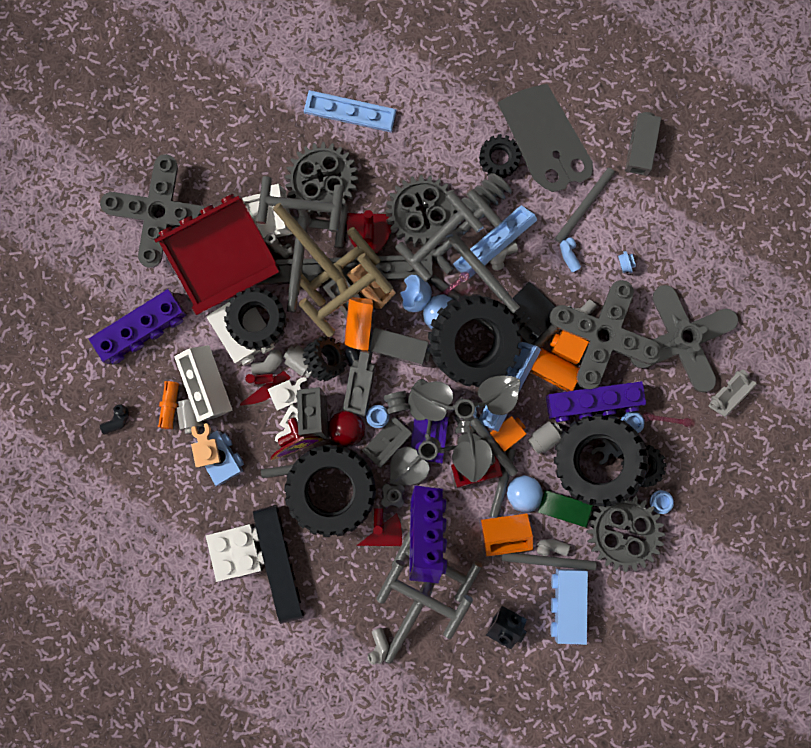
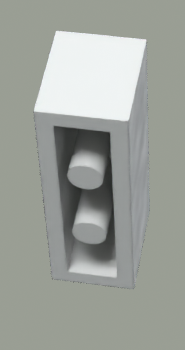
[174,345,232,422]

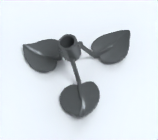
[411,376,520,482]
[390,379,495,486]

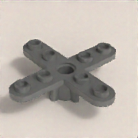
[100,154,206,268]
[550,280,661,389]
[630,285,738,392]

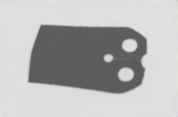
[497,84,593,192]

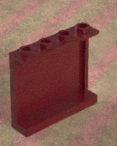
[154,194,281,315]

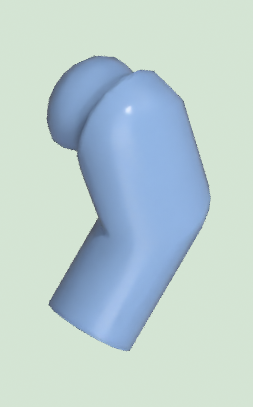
[560,237,581,272]

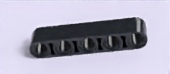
[253,505,304,624]

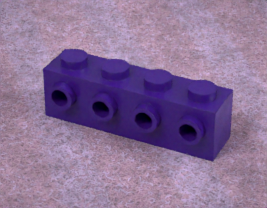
[88,289,187,365]
[546,381,646,422]
[409,486,447,583]

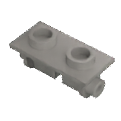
[709,370,757,417]

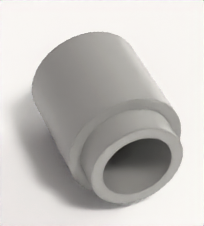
[284,345,313,378]
[177,399,203,434]
[528,421,563,455]

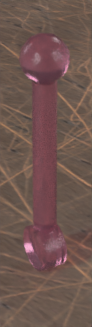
[435,272,470,296]
[643,412,692,427]

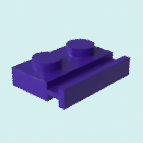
[411,417,449,463]

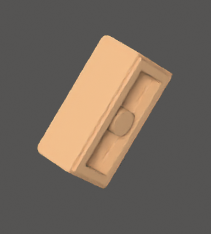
[347,264,396,309]

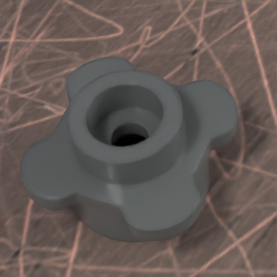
[381,484,405,508]

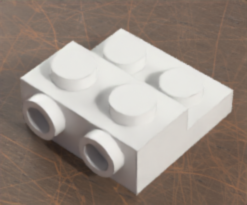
[206,524,265,582]

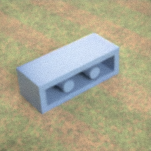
[551,568,588,645]

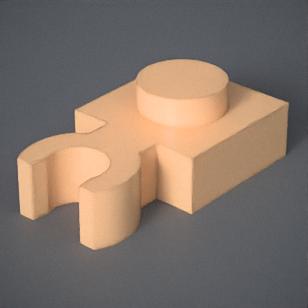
[191,423,221,467]

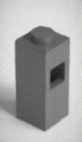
[625,112,661,176]
[368,328,430,367]

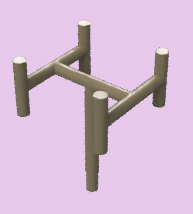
[273,203,393,337]

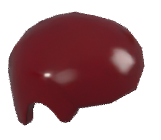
[328,410,365,447]

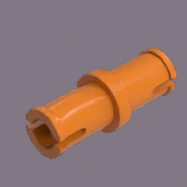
[158,381,179,429]

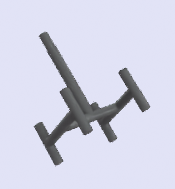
[257,176,348,313]
[395,189,520,313]
[376,530,482,664]

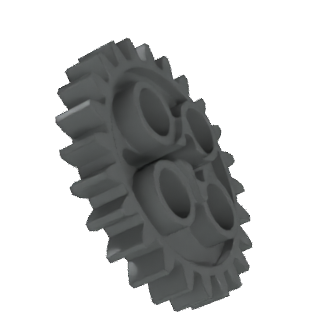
[285,142,359,216]
[385,175,458,248]
[586,496,665,572]

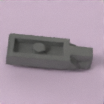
[343,350,375,416]

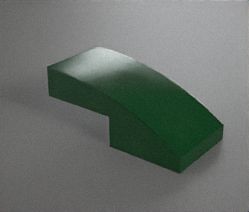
[538,490,594,528]

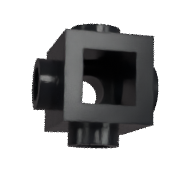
[486,606,527,649]

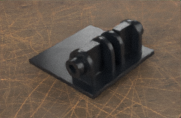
[505,282,555,344]

